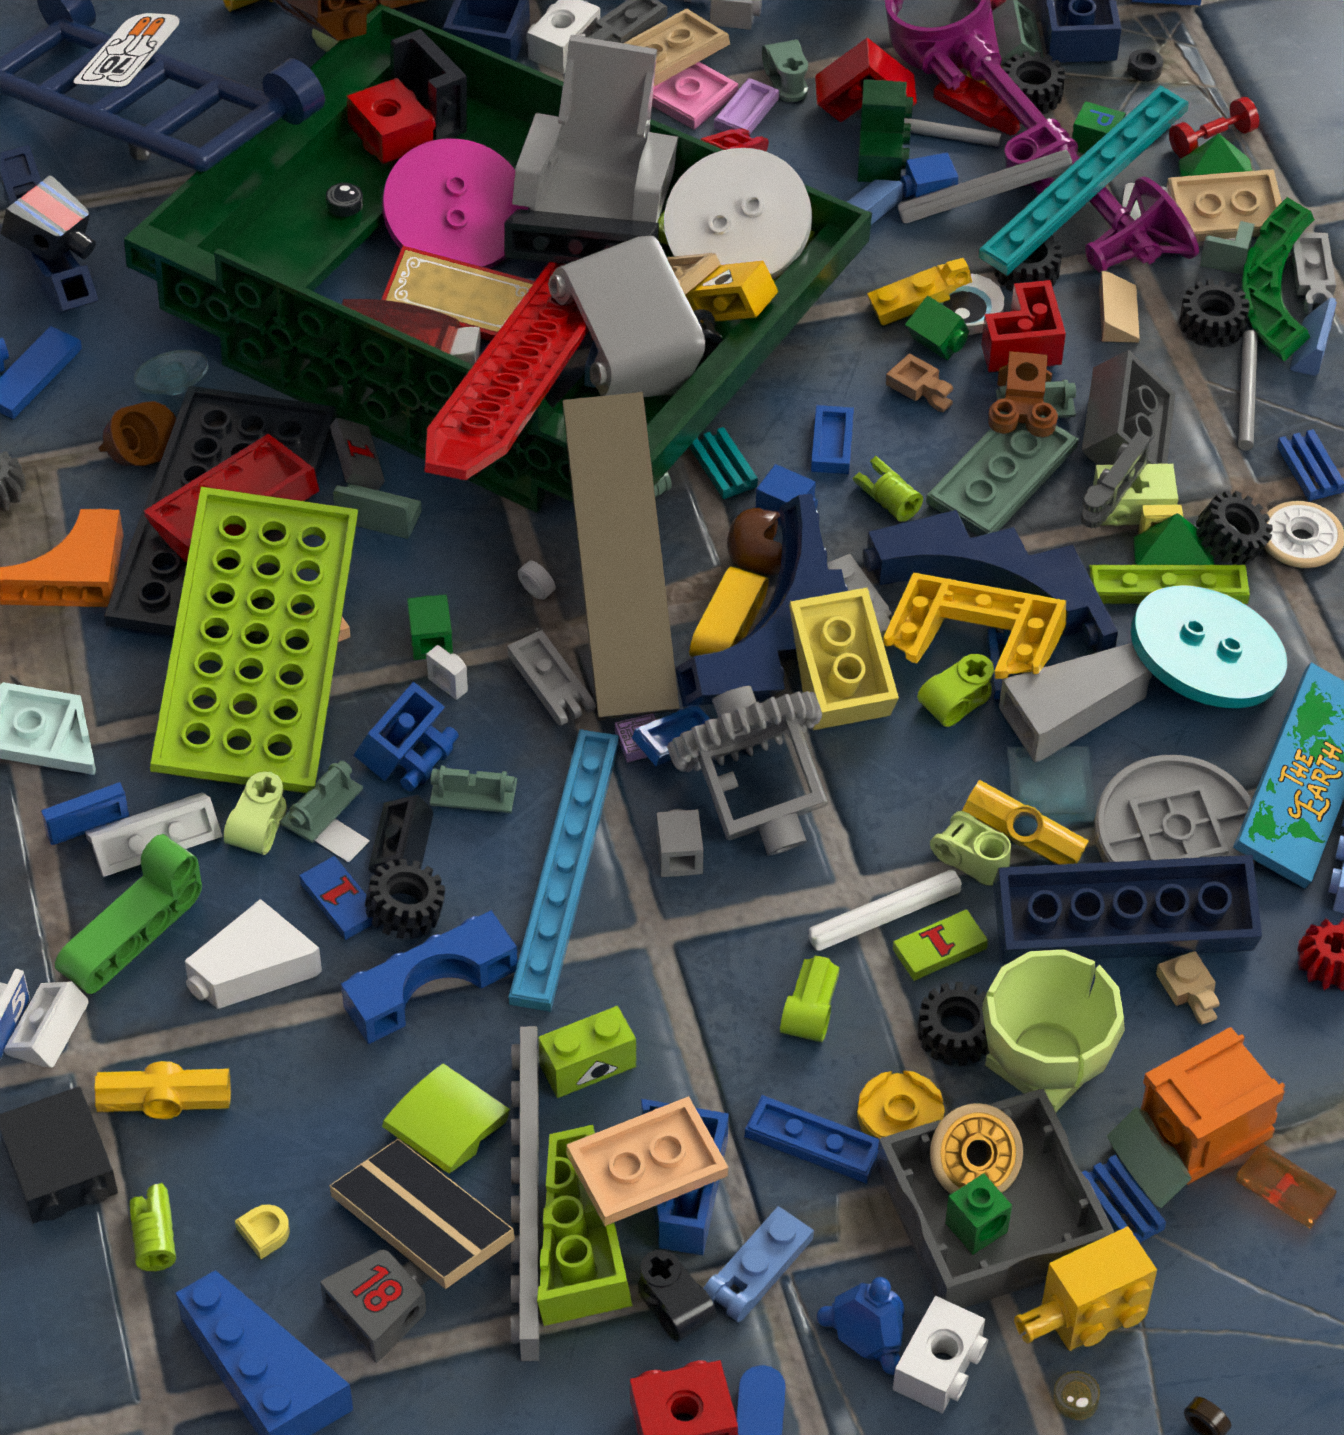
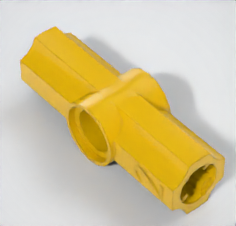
[962,780,1089,865]
[95,1061,231,1120]

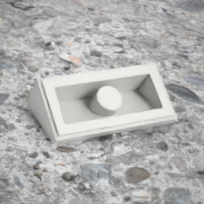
[4,981,88,1068]

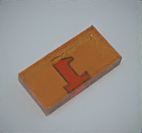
[1236,1143,1337,1229]

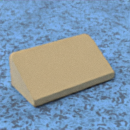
[1099,271,1140,343]

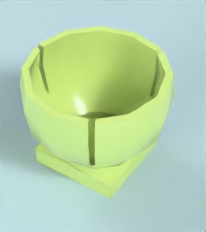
[982,950,1125,1112]

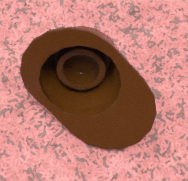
[98,401,177,466]

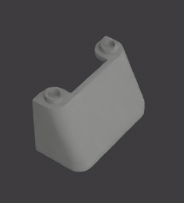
[548,236,705,397]

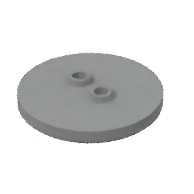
[1094,755,1255,863]

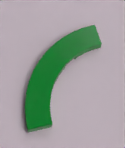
[1242,197,1315,362]

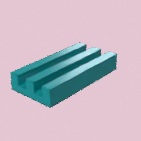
[689,427,758,499]

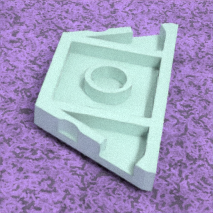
[0,682,96,775]

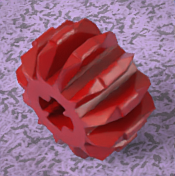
[1297,918,1344,992]

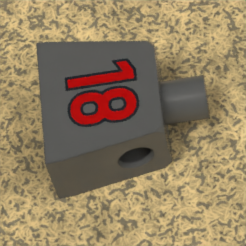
[320,1250,431,1363]

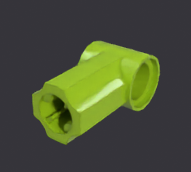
[780,955,840,1043]

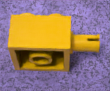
[1014,1226,1157,1351]

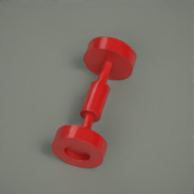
[1169,97,1259,159]

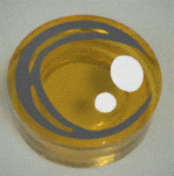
[1053,1371,1100,1420]

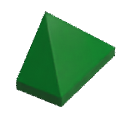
[1178,133,1252,177]
[1133,513,1214,565]

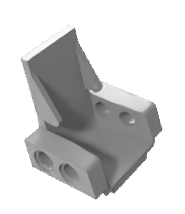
[512,35,678,223]

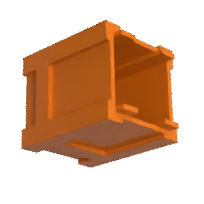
[1141,1027,1285,1185]

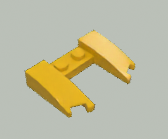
[883,573,1066,679]

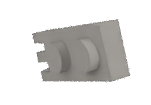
[507,630,596,726]

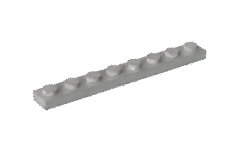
[511,1026,539,1361]

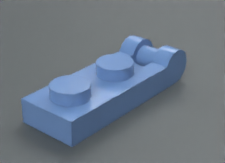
[703,1206,814,1322]

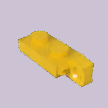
[867,258,972,326]

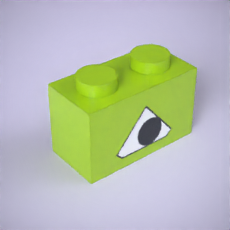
[538,1005,636,1098]

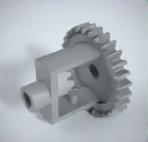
[667,686,828,856]

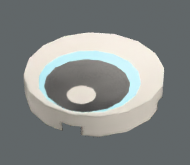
[941,274,1004,335]

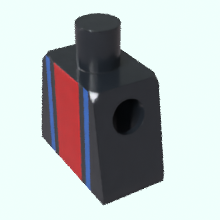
[0,175,96,261]

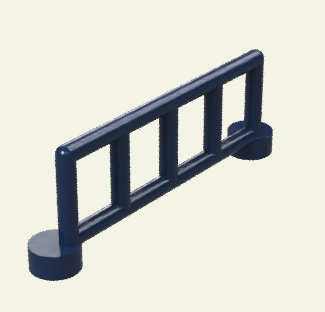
[0,0,325,172]

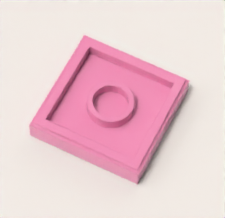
[652,62,738,130]

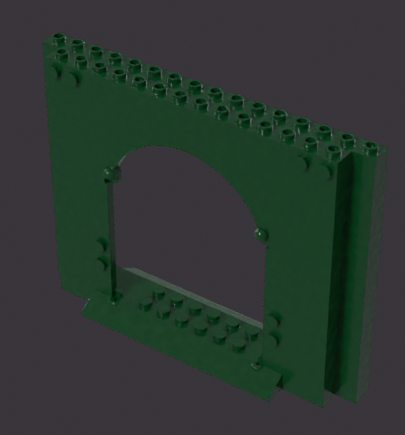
[124,4,872,513]

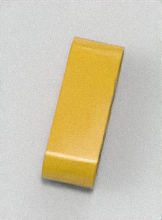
[689,566,769,657]

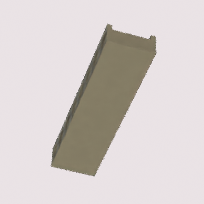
[563,392,680,721]

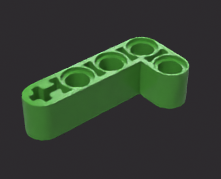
[55,834,202,994]

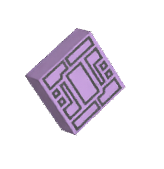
[615,713,656,762]

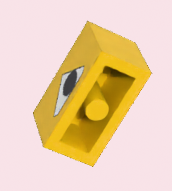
[685,260,779,323]

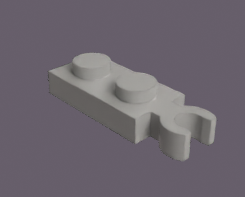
[1290,233,1336,314]

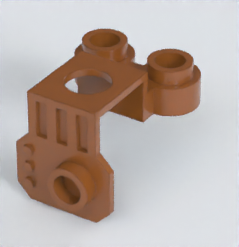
[988,351,1058,437]

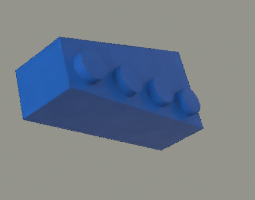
[175,1270,353,1435]

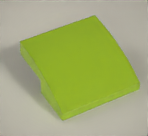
[382,1063,510,1174]

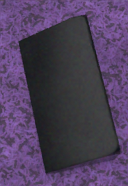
[368,794,433,873]

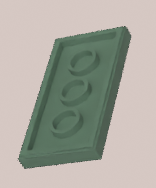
[926,412,1079,536]

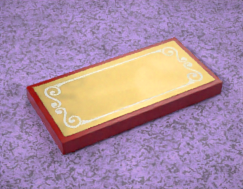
[379,245,535,341]

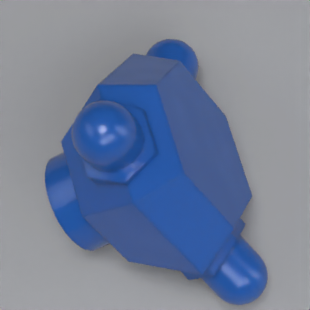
[816,1277,905,1375]

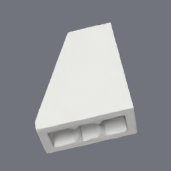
[185,899,322,1009]

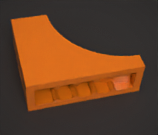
[0,509,124,607]

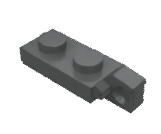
[588,0,668,43]

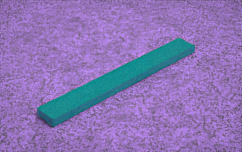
[978,85,1189,276]

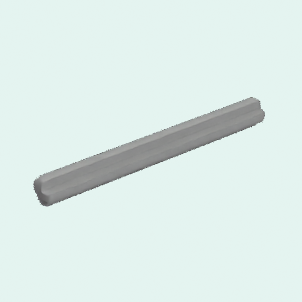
[898,150,1073,223]

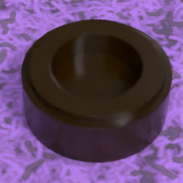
[1184,1396,1232,1435]

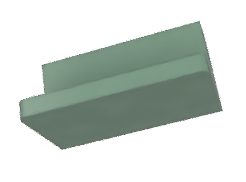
[992,0,1044,66]
[333,483,422,539]

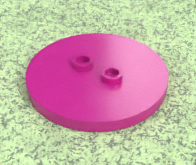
[382,139,528,269]

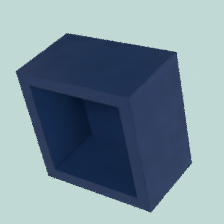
[443,0,530,61]

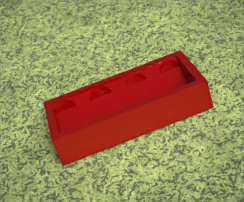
[144,434,319,563]

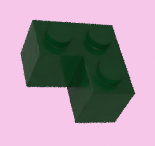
[857,79,913,182]

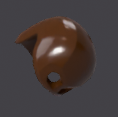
[727,508,782,576]

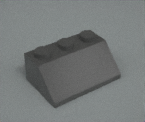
[1082,350,1176,465]

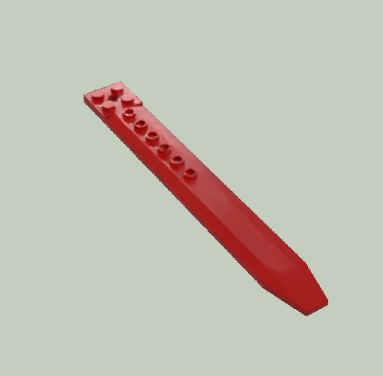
[425,262,589,480]

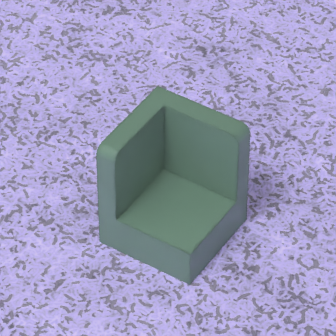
[1200,221,1255,275]

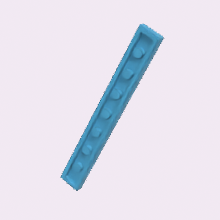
[509,729,619,1012]

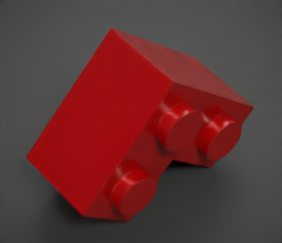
[815,38,917,122]
[981,280,1066,372]

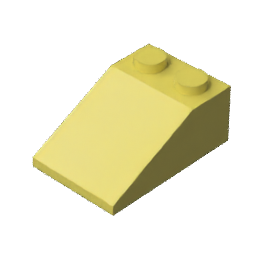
[789,587,899,730]

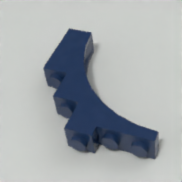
[675,494,848,707]

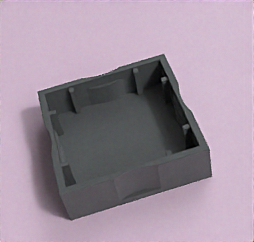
[876,1089,1114,1308]

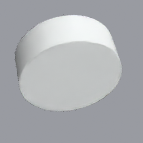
[518,560,556,600]

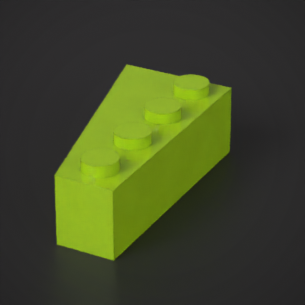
[537,1125,633,1326]

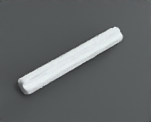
[808,870,962,951]

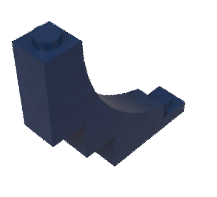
[863,510,1118,653]

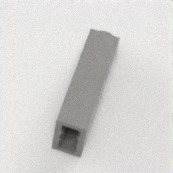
[999,643,1152,762]

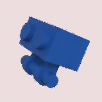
[353,682,459,791]

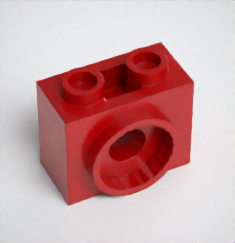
[347,78,436,164]
[630,1360,738,1435]

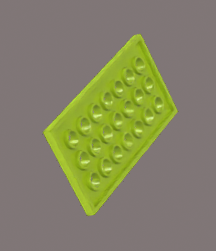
[150,487,358,793]

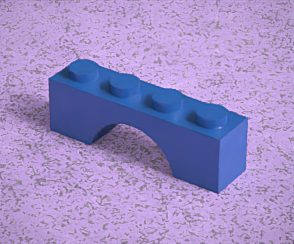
[341,910,518,1044]

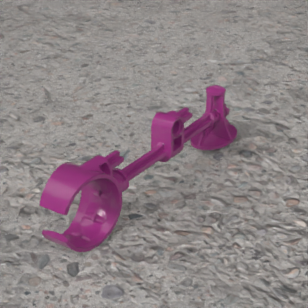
[885,0,1199,273]

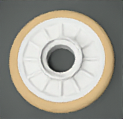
[1264,501,1344,568]

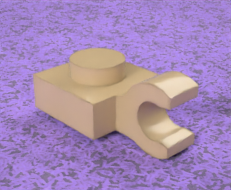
[1156,951,1220,1025]

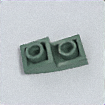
[1106,1106,1192,1208]

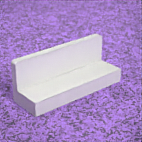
[85,793,222,877]

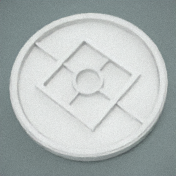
[664,148,812,280]

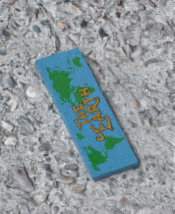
[1233,662,1344,889]

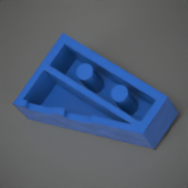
[641,1099,729,1256]

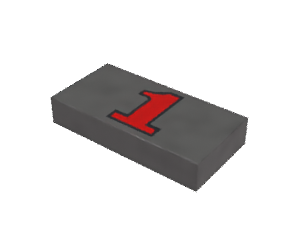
[330,418,385,490]

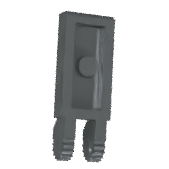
[1080,431,1150,529]

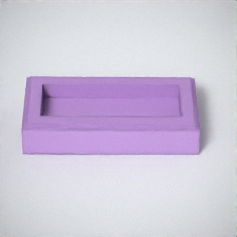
[714,78,779,135]

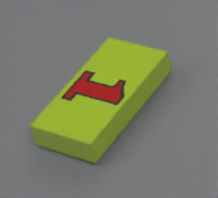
[893,909,988,981]

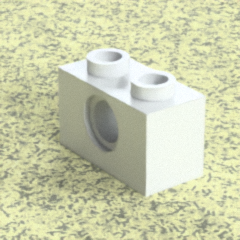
[526,0,600,74]
[893,1296,988,1414]

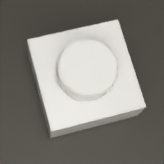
[426,645,468,700]

